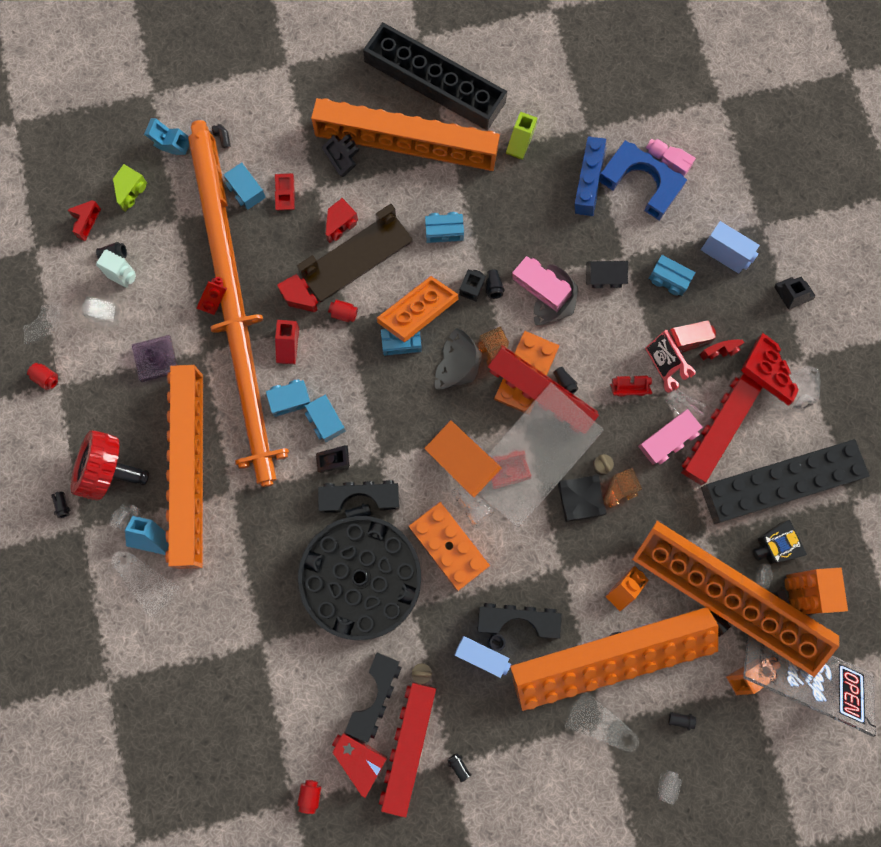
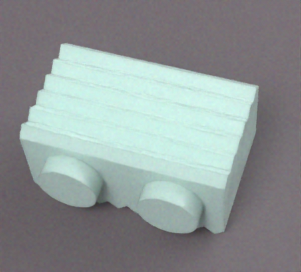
[96,250,136,288]

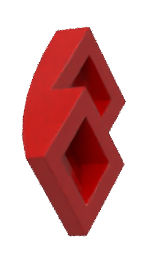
[275,173,295,211]

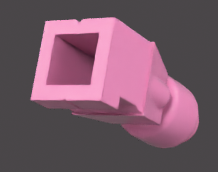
[646,139,696,176]

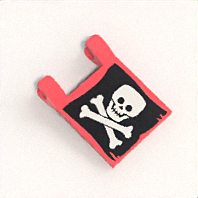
[645,330,696,393]

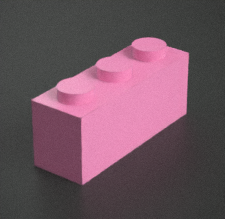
[512,256,572,312]
[638,409,703,465]

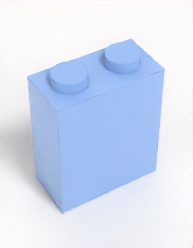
[701,221,760,274]
[454,636,511,678]

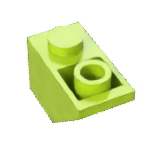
[506,112,538,160]
[113,164,147,212]

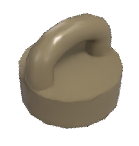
[593,454,614,475]
[412,663,432,684]

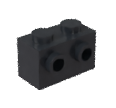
[586,261,628,288]

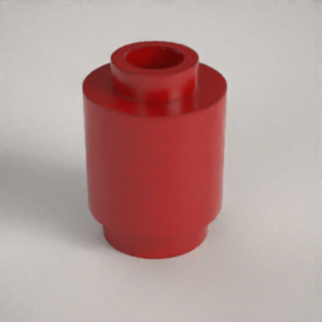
[328,299,358,323]
[27,363,58,390]
[297,780,321,814]

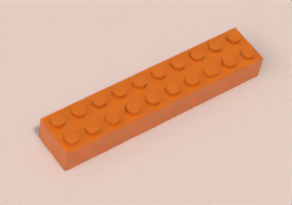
[311,98,500,171]
[165,365,203,569]
[632,521,839,677]
[510,607,718,711]

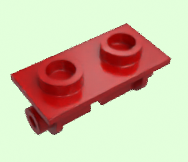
[196,277,227,315]
[610,375,652,397]

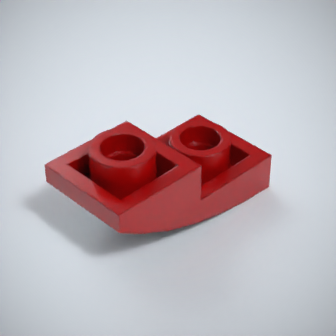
[699,339,744,361]

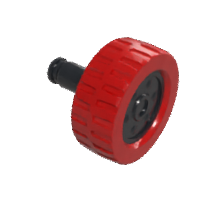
[71,430,149,500]

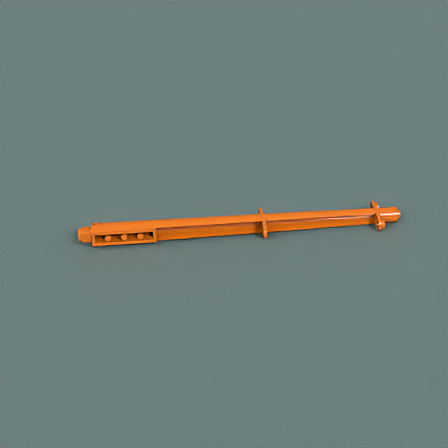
[188,120,289,487]

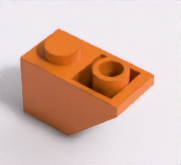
[606,566,649,611]

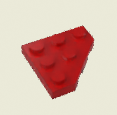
[741,333,799,406]

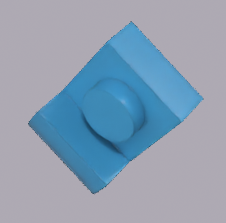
[144,118,189,155]

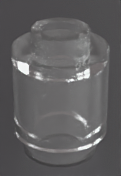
[657,770,682,804]

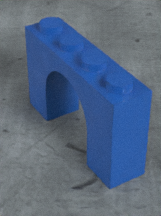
[599,140,687,221]

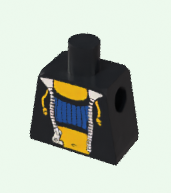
[752,520,807,564]

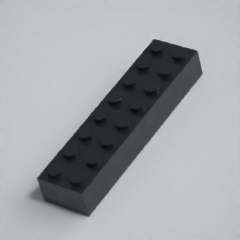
[363,22,508,131]
[701,439,870,525]

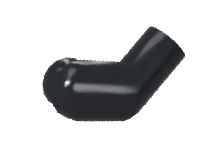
[212,124,231,148]

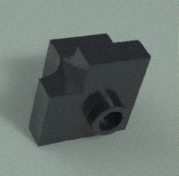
[774,276,816,310]

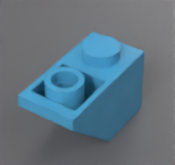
[125,516,169,555]

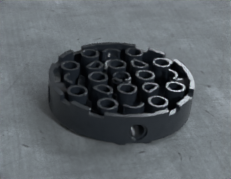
[298,516,421,640]

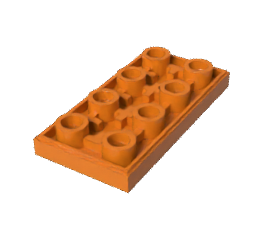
[424,420,502,497]

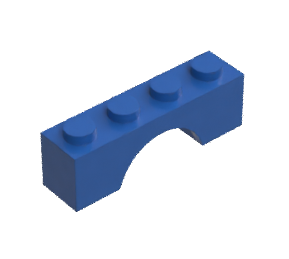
[575,136,606,216]

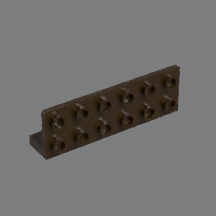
[297,204,413,302]

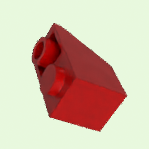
[325,198,358,243]
[277,274,318,312]
[275,320,299,365]

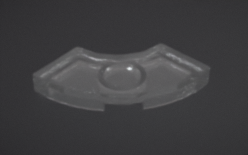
[23,303,63,346]

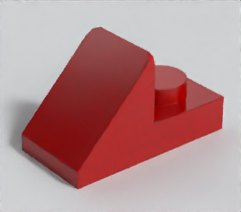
[68,200,101,241]

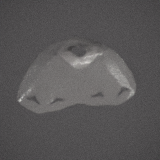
[760,366,821,412]

